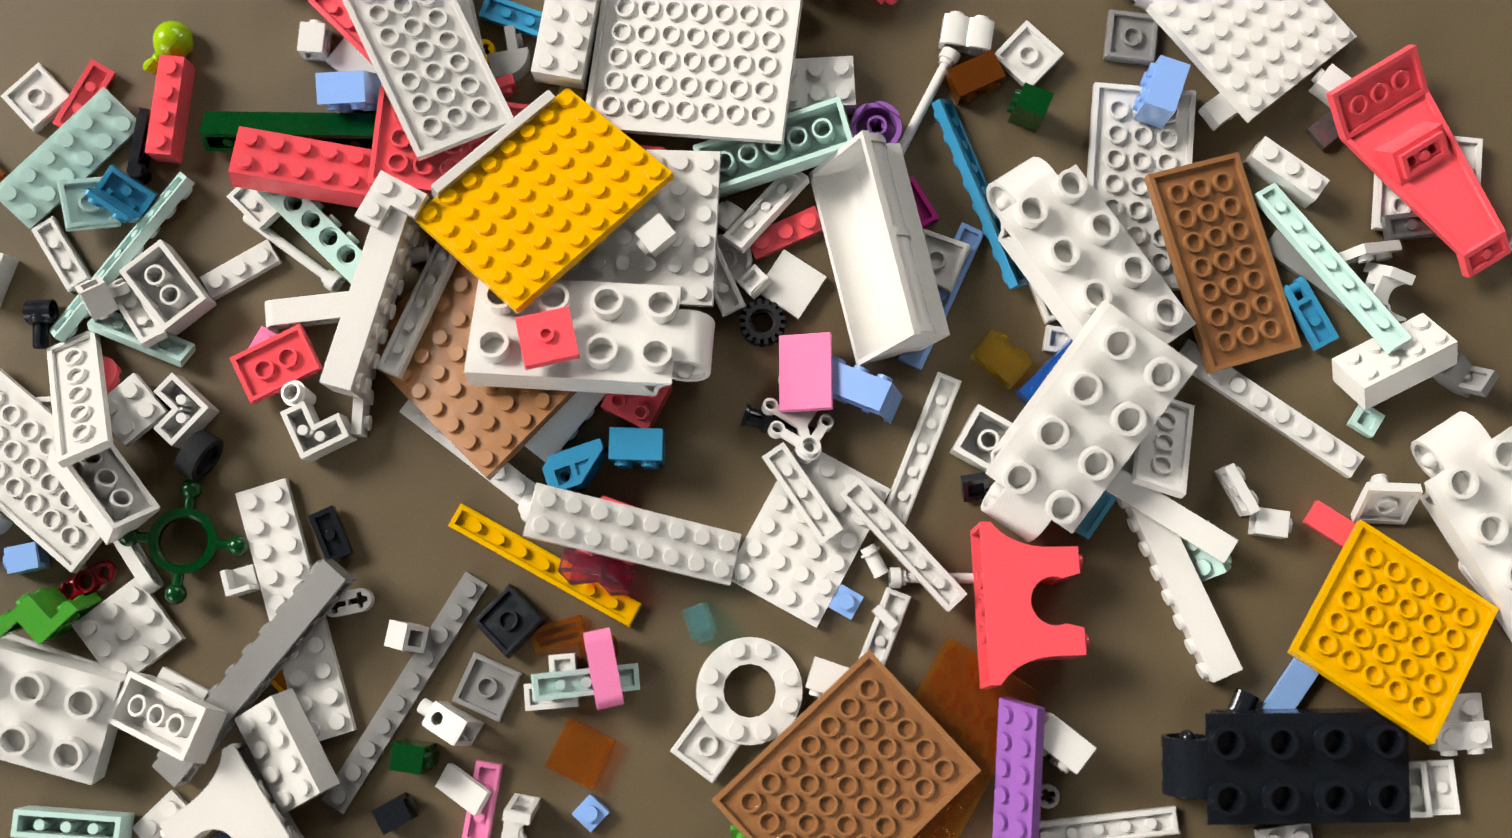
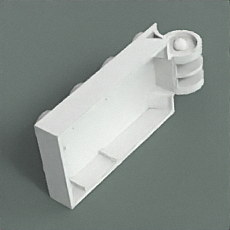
[986,157,1196,344]
[464,279,715,396]
[981,301,1198,542]
[1411,411,1512,642]
[0,638,128,785]

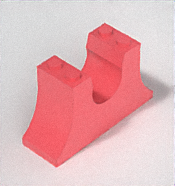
[970,521,1090,689]

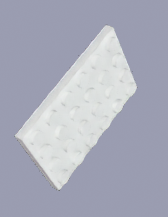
[731,447,891,628]

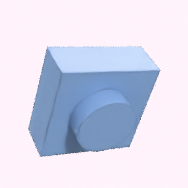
[828,584,864,620]
[572,793,610,832]

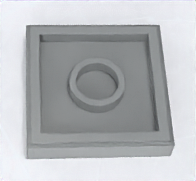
[1103,9,1159,66]
[452,652,523,722]

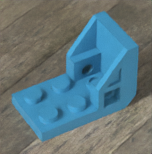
[542,438,608,492]

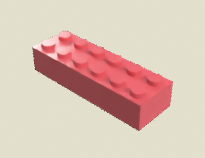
[228,126,372,208]

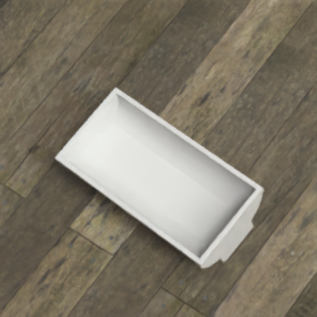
[809,130,950,366]

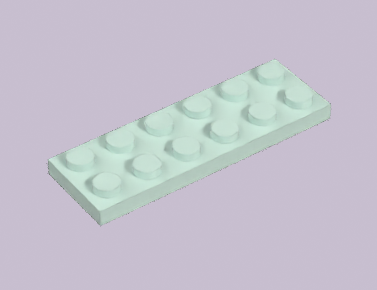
[0,87,136,230]

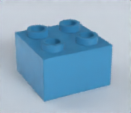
[608,427,666,470]

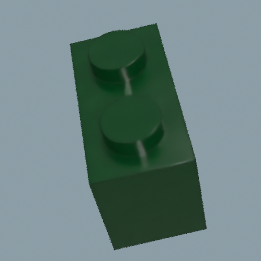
[1007,82,1054,133]
[388,738,439,775]

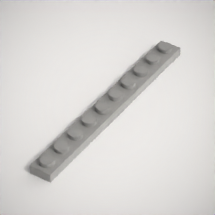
[321,571,489,814]

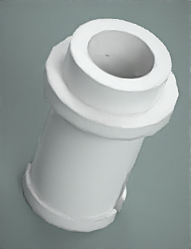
[860,543,889,579]

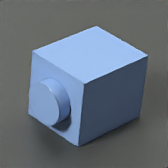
[3,542,51,575]

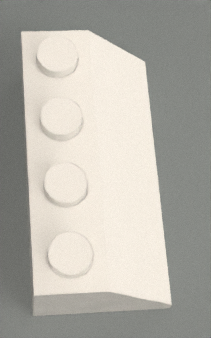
[47,444,161,545]

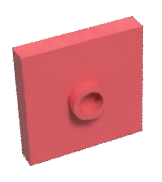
[515,306,580,370]

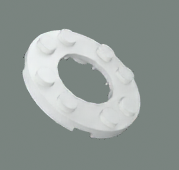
[696,637,803,745]

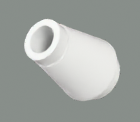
[281,380,316,406]

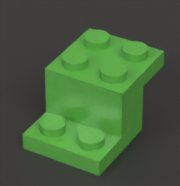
[0,586,102,645]

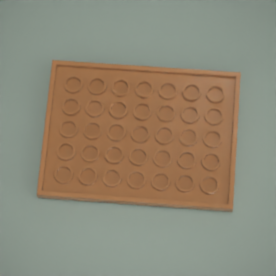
[378,261,577,480]
[712,650,981,838]

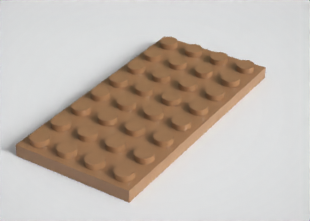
[1144,152,1302,374]

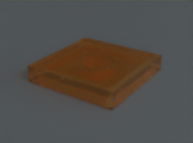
[545,717,617,790]

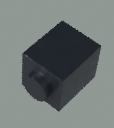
[371,792,418,835]

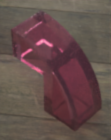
[558,548,635,596]

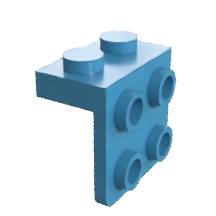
[84,165,158,223]

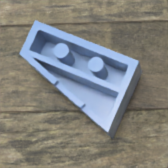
[832,356,903,424]

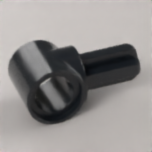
[23,299,59,350]

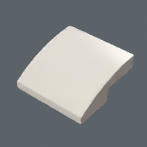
[1409,758,1461,818]

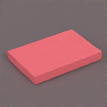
[229,323,323,405]

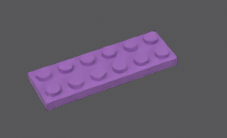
[992,696,1045,838]

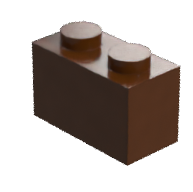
[944,49,1006,105]

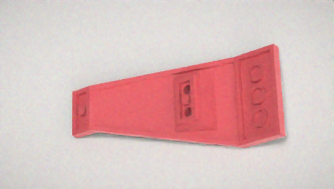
[1326,44,1511,278]

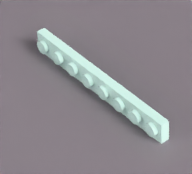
[49,172,195,343]
[1253,182,1412,355]

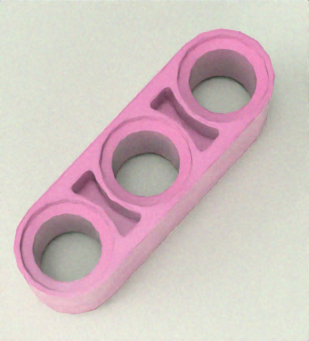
[583,627,624,710]

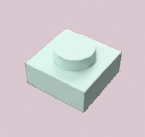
[1346,404,1385,439]

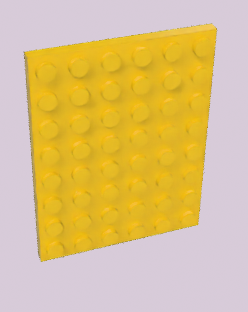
[414,87,674,314]

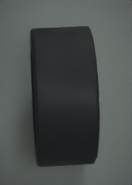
[175,430,224,481]

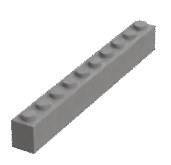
[152,559,356,787]

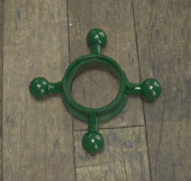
[118,479,249,604]

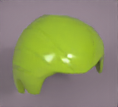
[143,21,193,74]

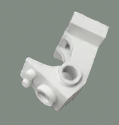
[1363,262,1416,321]
[501,793,541,838]

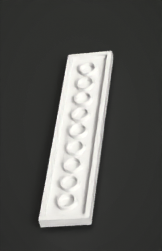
[235,478,357,742]

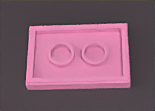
[779,332,833,413]

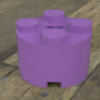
[850,101,902,143]

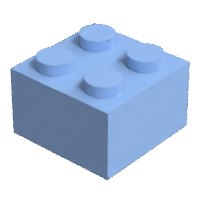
[1132,55,1190,129]
[315,70,382,113]

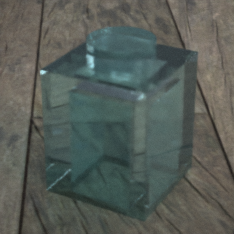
[681,601,718,644]

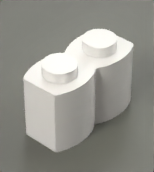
[938,11,995,56]

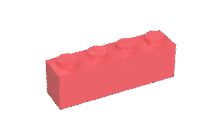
[145,55,196,164]

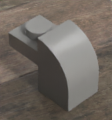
[488,25,532,82]
[1432,353,1499,398]

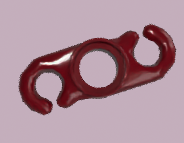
[59,560,117,600]

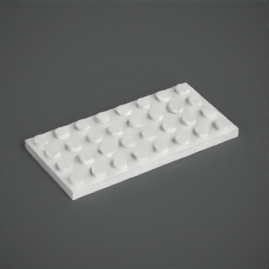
[342,0,514,161]
[1087,82,1196,291]
[0,367,103,573]

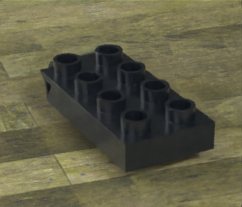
[1161,708,1410,825]

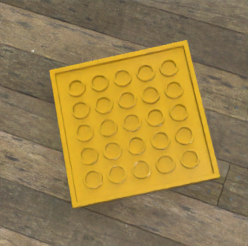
[1287,520,1499,745]

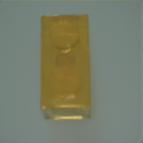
[969,330,1033,389]

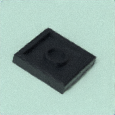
[472,583,547,659]

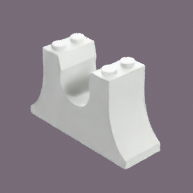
[159,742,304,838]

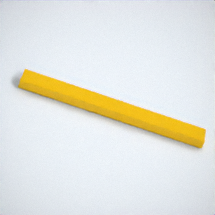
[448,503,643,627]

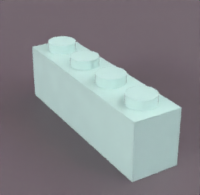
[10,805,135,838]

